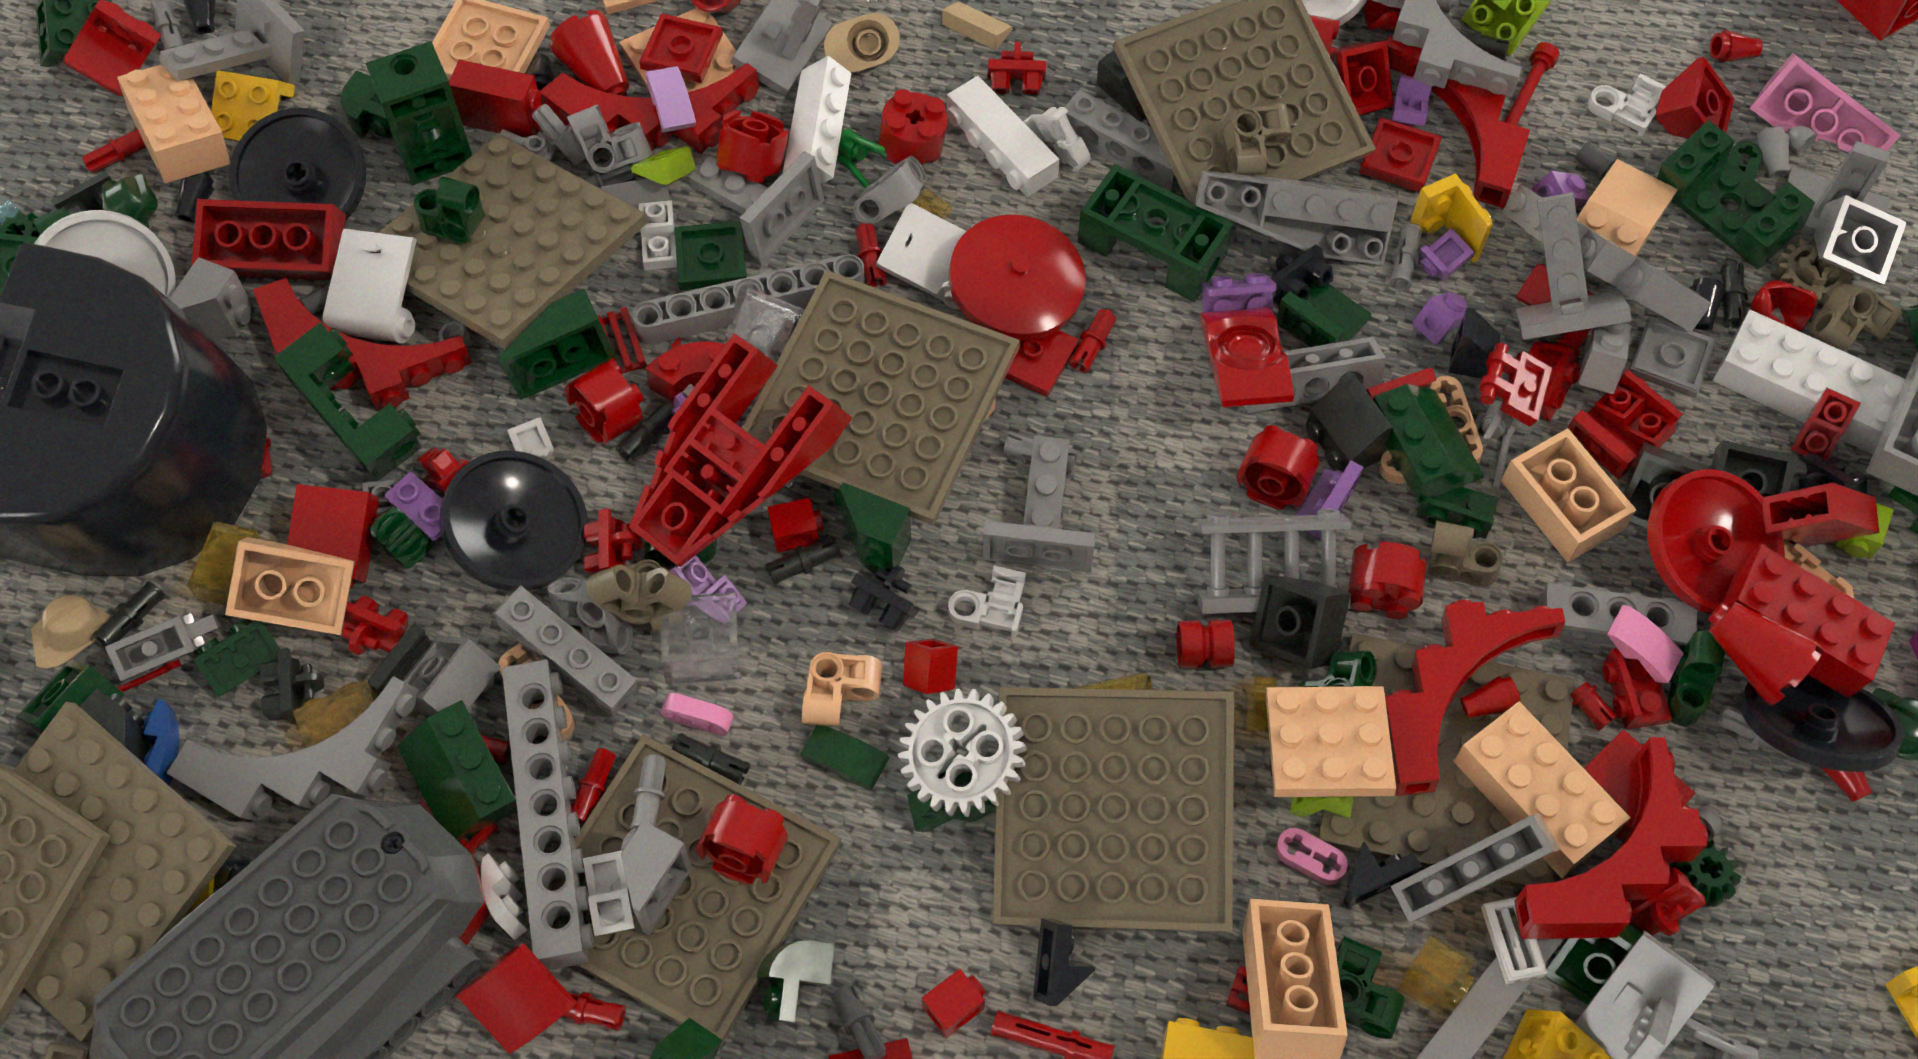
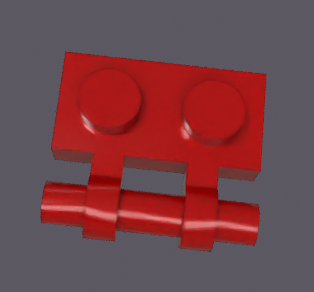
[1479,343,1552,427]

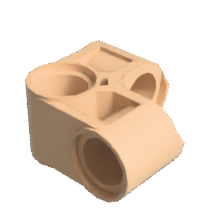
[801,652,883,727]

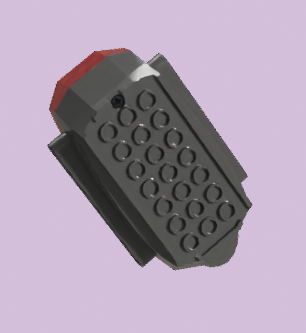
[90,794,490,1059]

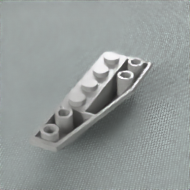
[1195,171,1398,265]

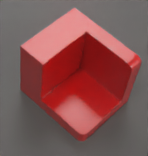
[903,638,958,694]

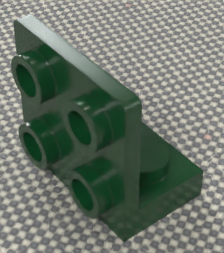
[35,0,112,67]
[1276,282,1371,347]

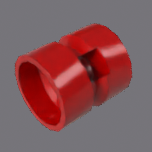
[1176,620,1235,669]

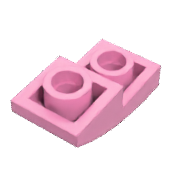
[1607,605,1684,683]

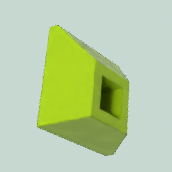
[1461,0,1551,56]

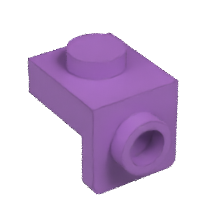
[1392,75,1432,127]
[1531,170,1590,208]
[1419,228,1474,281]
[1413,291,1468,345]

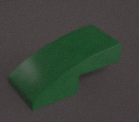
[800,725,889,790]

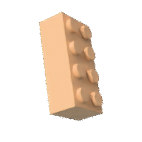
[117,64,231,183]
[1453,701,1631,879]
[1242,899,1348,1059]

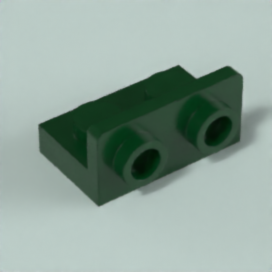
[1416,486,1499,539]
[193,619,280,698]

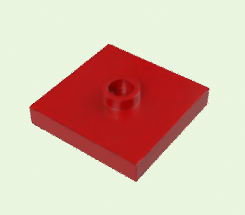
[639,13,723,83]
[1359,117,1442,192]
[1005,330,1079,397]

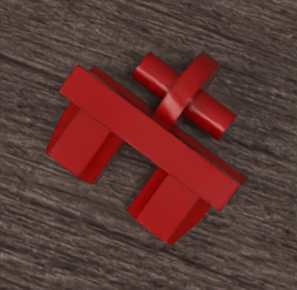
[988,41,1046,95]
[417,447,469,495]
[584,508,643,575]
[342,595,409,655]
[1630,868,1706,936]

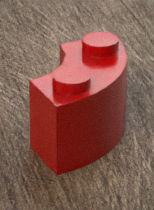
[645,342,726,402]

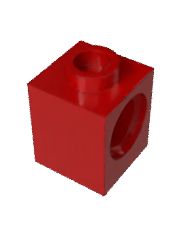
[767,498,824,553]
[921,969,986,1039]

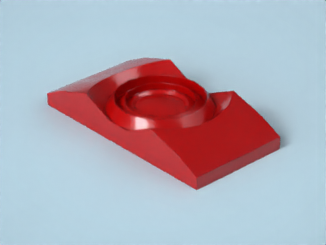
[1200,307,1294,407]

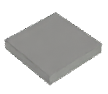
[1629,315,1717,398]

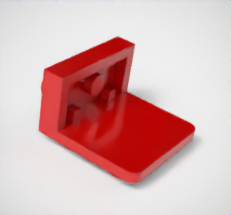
[63,0,162,96]

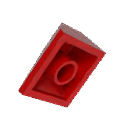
[1336,41,1394,115]
[1655,56,1735,139]

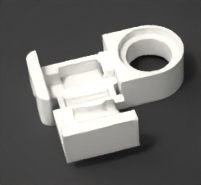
[1588,73,1667,136]
[1023,107,1091,172]
[948,566,1026,638]

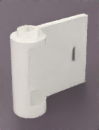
[875,203,975,309]
[323,229,417,343]

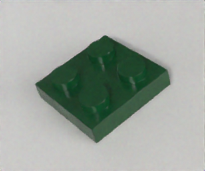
[674,221,747,290]

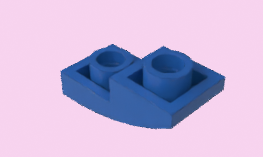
[143,699,179,787]

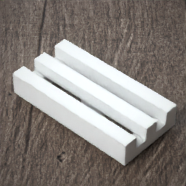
[1481,897,1548,985]

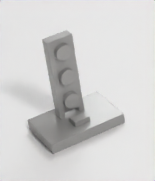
[159,0,305,85]
[730,0,833,96]
[1785,141,1891,236]
[688,151,825,266]
[1516,192,1632,340]
[983,435,1096,572]
[1574,931,1716,1059]

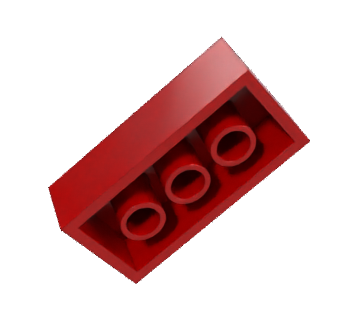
[191,199,346,280]
[1722,544,1895,698]

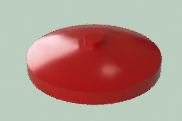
[948,215,1086,341]
[1647,469,1785,614]

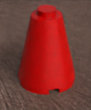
[549,10,629,96]
[1708,601,1823,705]

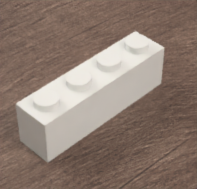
[783,56,851,184]
[946,76,1060,197]

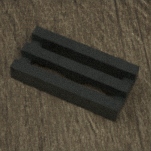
[367,624,431,697]

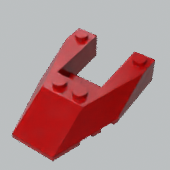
[629,333,852,567]

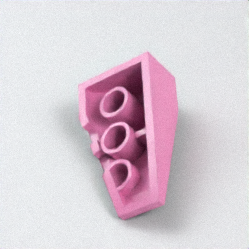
[1749,53,1901,152]

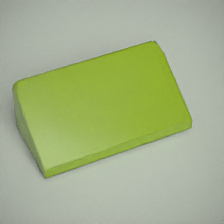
[631,145,696,185]

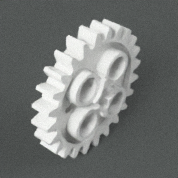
[898,689,1027,817]

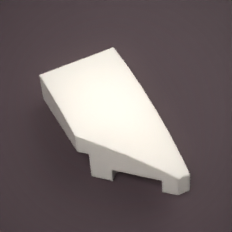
[507,417,554,461]

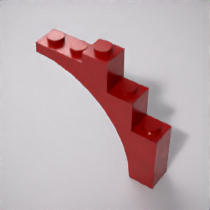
[1387,36,1530,208]
[541,63,759,154]
[253,278,472,411]
[1385,599,1566,796]
[1514,737,1708,939]

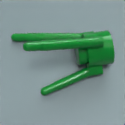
[838,128,887,188]

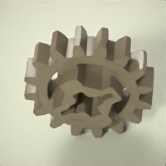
[1774,238,1853,306]

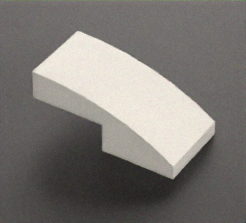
[583,850,635,937]

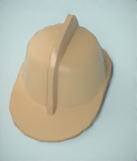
[824,13,900,73]
[31,594,110,669]

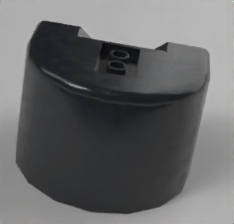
[0,242,267,577]

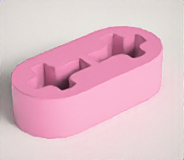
[660,693,734,736]
[1275,828,1348,885]

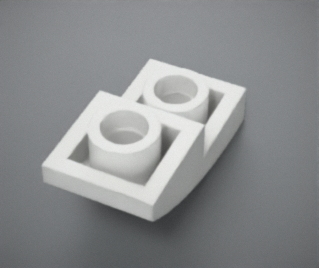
[638,200,677,270]
[481,853,527,940]

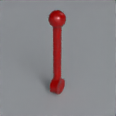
[115,659,182,692]

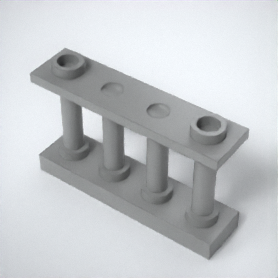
[1197,509,1351,614]

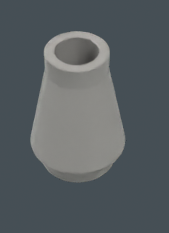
[1755,127,1790,178]

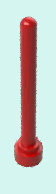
[1504,42,1560,125]

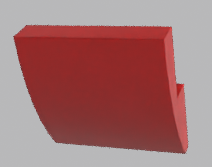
[456,943,577,1054]

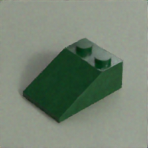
[498,289,616,400]

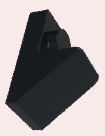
[1343,842,1422,908]
[1033,918,1096,1006]

